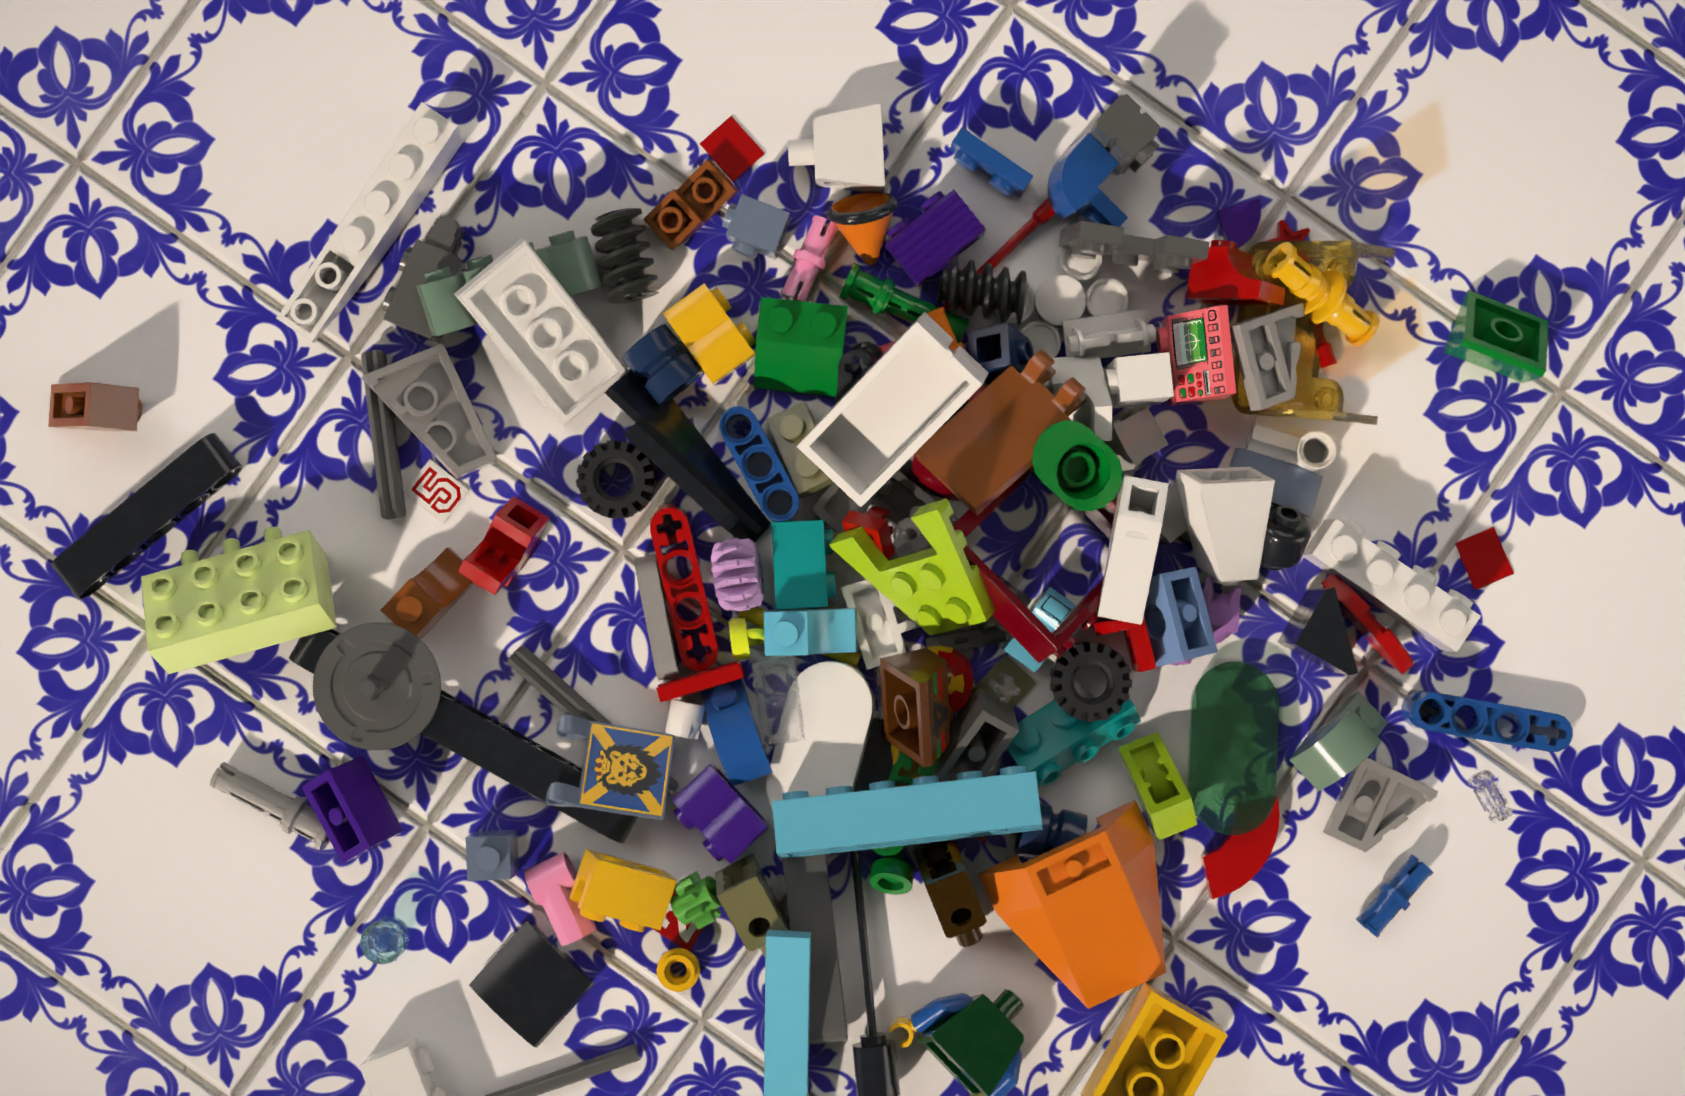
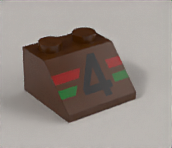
[880,648,954,767]

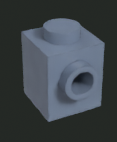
[722,194,791,260]

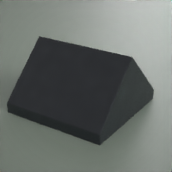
[1277,587,1358,675]

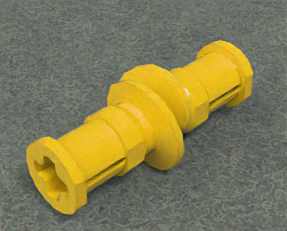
[1263,242,1380,346]

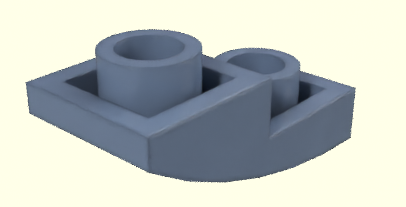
[1229,448,1323,517]

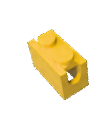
[569,849,677,932]

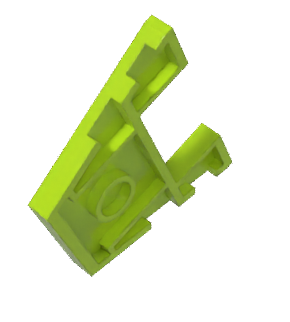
[829,498,996,636]

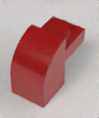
[458,496,550,595]

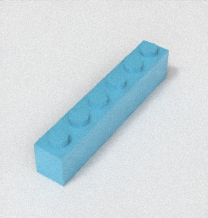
[772,766,1043,859]

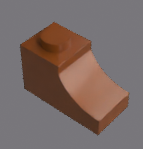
[380,547,474,639]

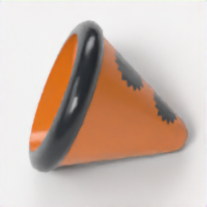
[826,192,898,266]

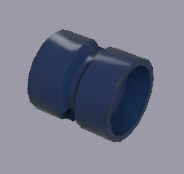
[622,324,703,406]
[1014,803,1088,859]

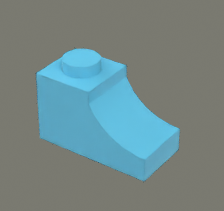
[764,608,858,656]

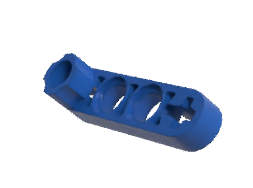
[1401,690,1573,752]

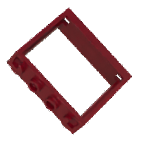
[928,466,1160,663]

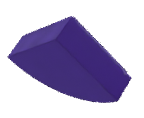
[1216,198,1261,249]

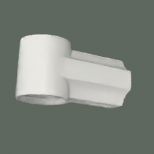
[1245,415,1337,472]

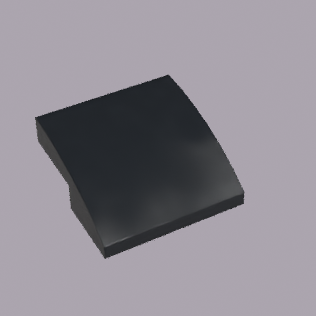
[469,921,595,1047]

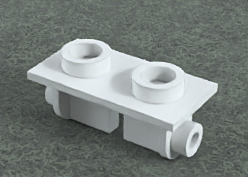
[1062,308,1156,359]

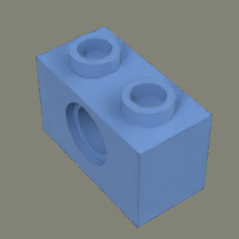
[1144,567,1218,667]

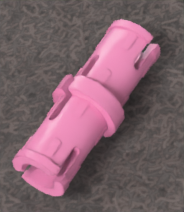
[780,216,838,302]

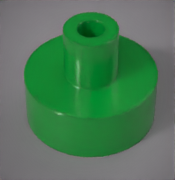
[869,851,915,895]

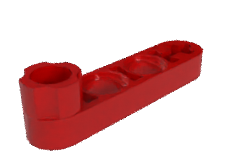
[650,503,718,671]

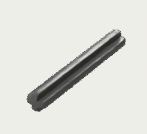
[361,350,406,520]

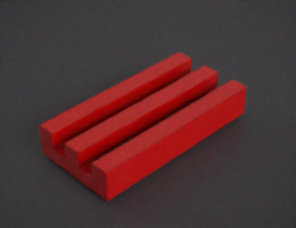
[656,660,746,702]

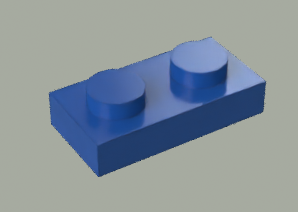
[950,128,1033,198]

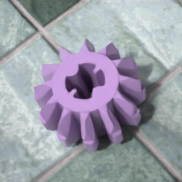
[711,538,765,611]

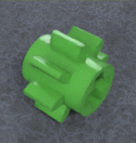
[670,871,722,929]

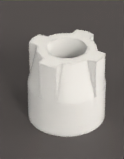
[665,699,705,739]

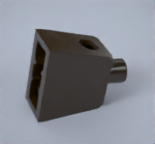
[912,840,987,947]

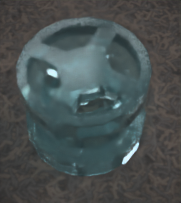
[360,916,410,964]

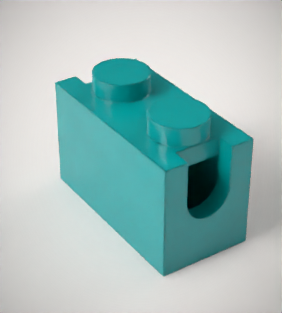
[771,520,836,609]

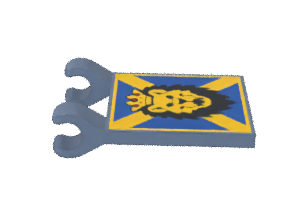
[546,714,675,820]

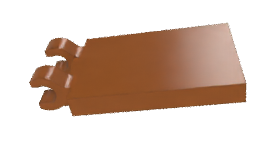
[915,349,1087,516]

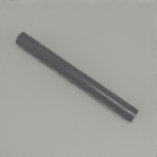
[485,1044,641,1096]

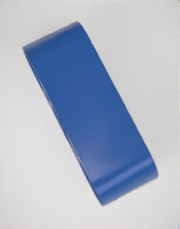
[719,406,800,522]

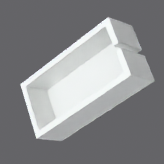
[797,312,988,507]

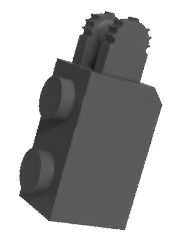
[382,216,467,343]

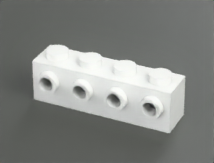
[1303,517,1481,652]

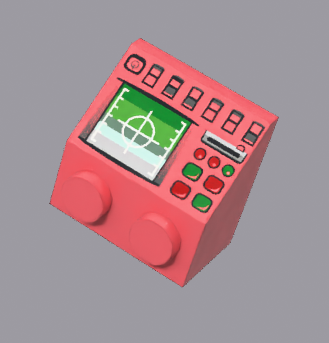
[1156,305,1236,406]

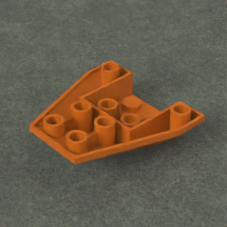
[978,800,1166,1009]

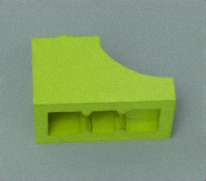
[1118,731,1198,841]

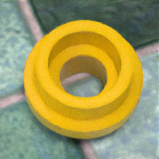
[657,948,700,992]

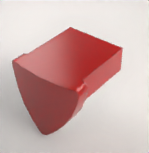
[1093,616,1157,672]

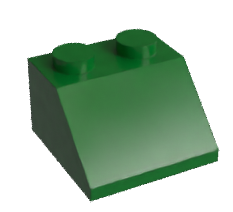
[753,297,848,397]

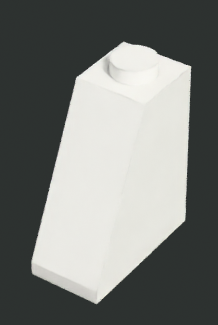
[1176,467,1275,586]

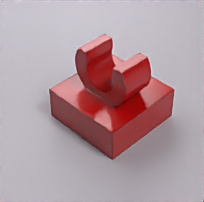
[842,506,895,560]

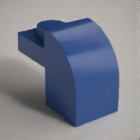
[1048,133,1128,227]
[701,678,773,786]

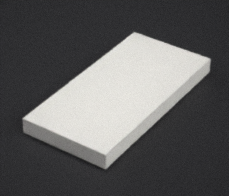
[454,238,629,426]

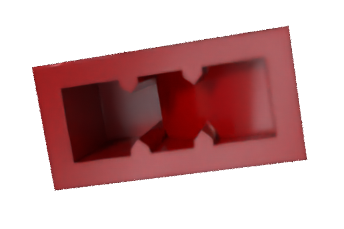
[1186,240,1286,306]

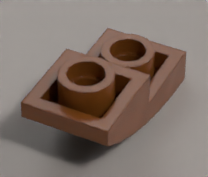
[643,160,740,251]

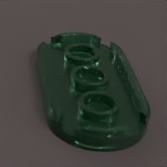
[1187,662,1279,835]

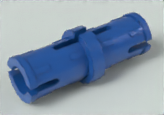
[1355,854,1433,938]

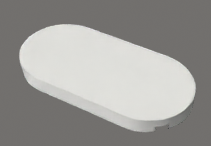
[766,661,875,810]

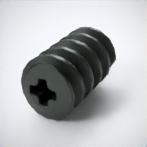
[590,208,659,304]
[935,256,1029,326]

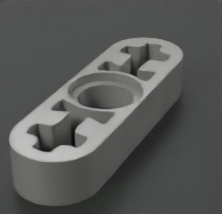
[634,554,680,680]

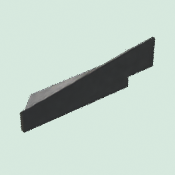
[604,370,770,543]

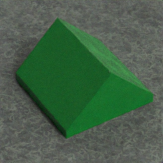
[1443,290,1548,383]

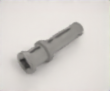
[210,762,330,851]

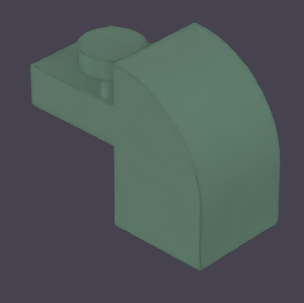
[1289,691,1388,792]

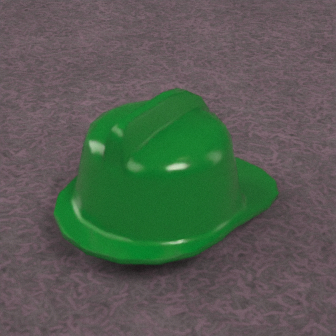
[1032,420,1123,511]

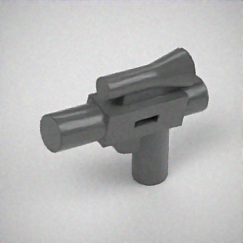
[926,623,1007,661]

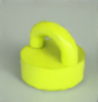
[728,617,764,661]

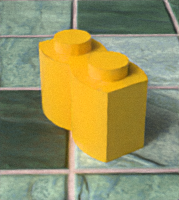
[662,283,756,386]

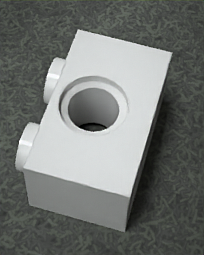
[1104,352,1174,409]

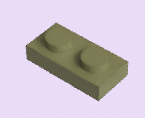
[766,401,835,498]

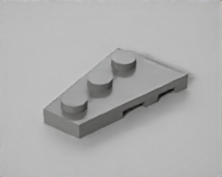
[362,343,497,479]

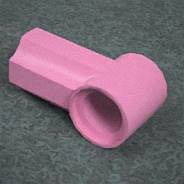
[524,852,597,946]

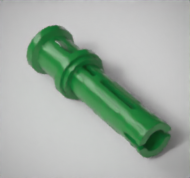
[839,263,969,343]

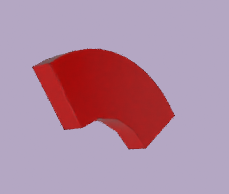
[1321,573,1414,675]
[1201,795,1280,899]

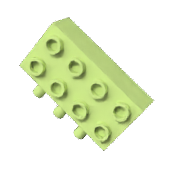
[141,527,337,674]

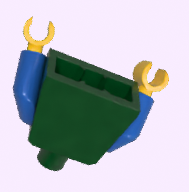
[889,989,1024,1096]

